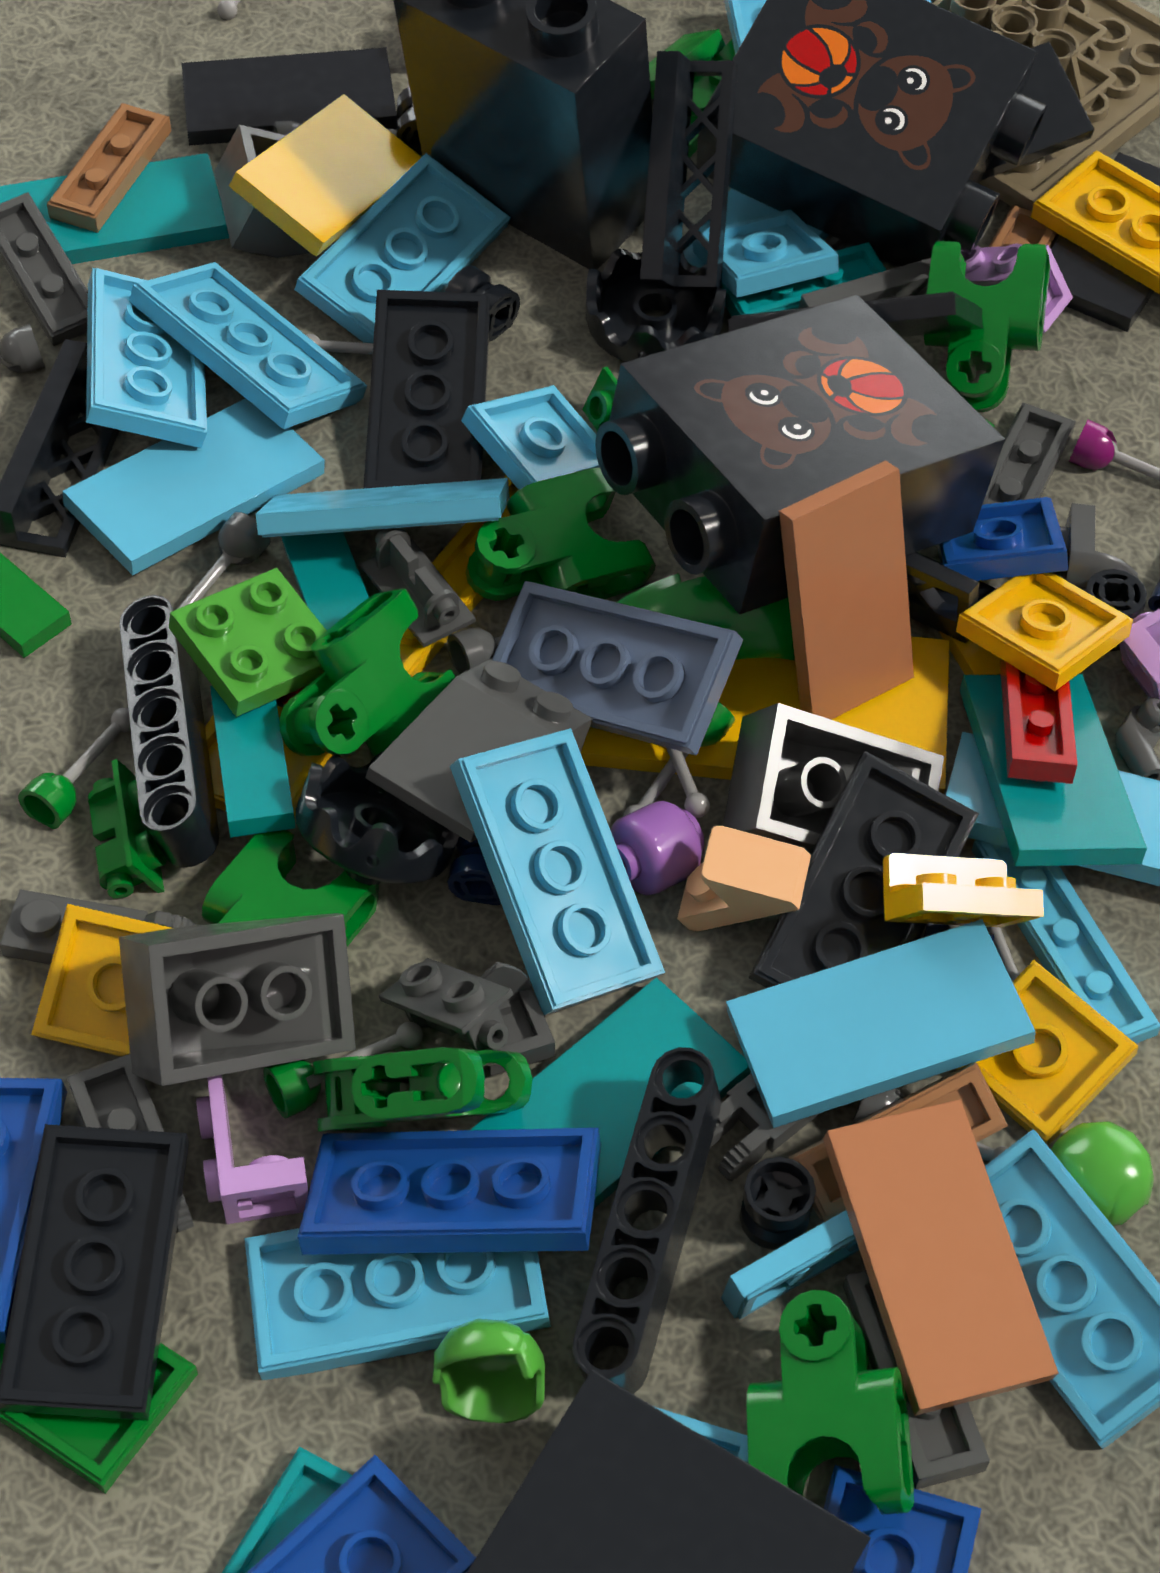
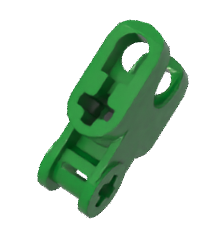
[924,241,1050,412]
[465,467,656,601]
[280,589,455,756]
[202,830,379,947]
[313,1047,533,1132]
[746,1290,914,1515]

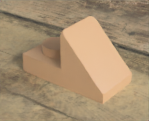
[677,826,811,932]

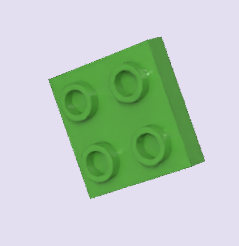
[169,568,327,717]

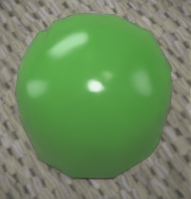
[1051,1121,1154,1226]
[432,1319,545,1423]

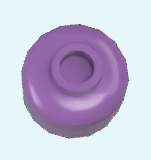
[610,801,705,895]

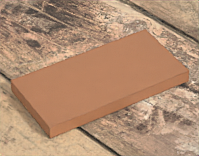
[779,460,914,720]
[823,1099,1059,1416]

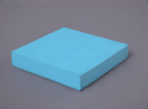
[693,210,839,298]
[461,385,599,490]

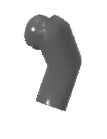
[1115,698,1160,780]

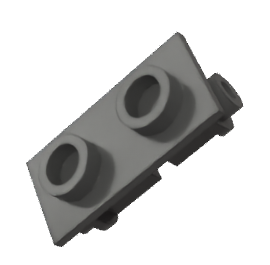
[360,528,476,648]
[379,958,514,1051]

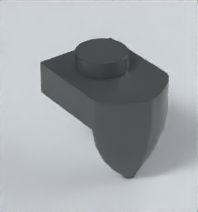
[1060,503,1138,591]
[480,962,555,1076]

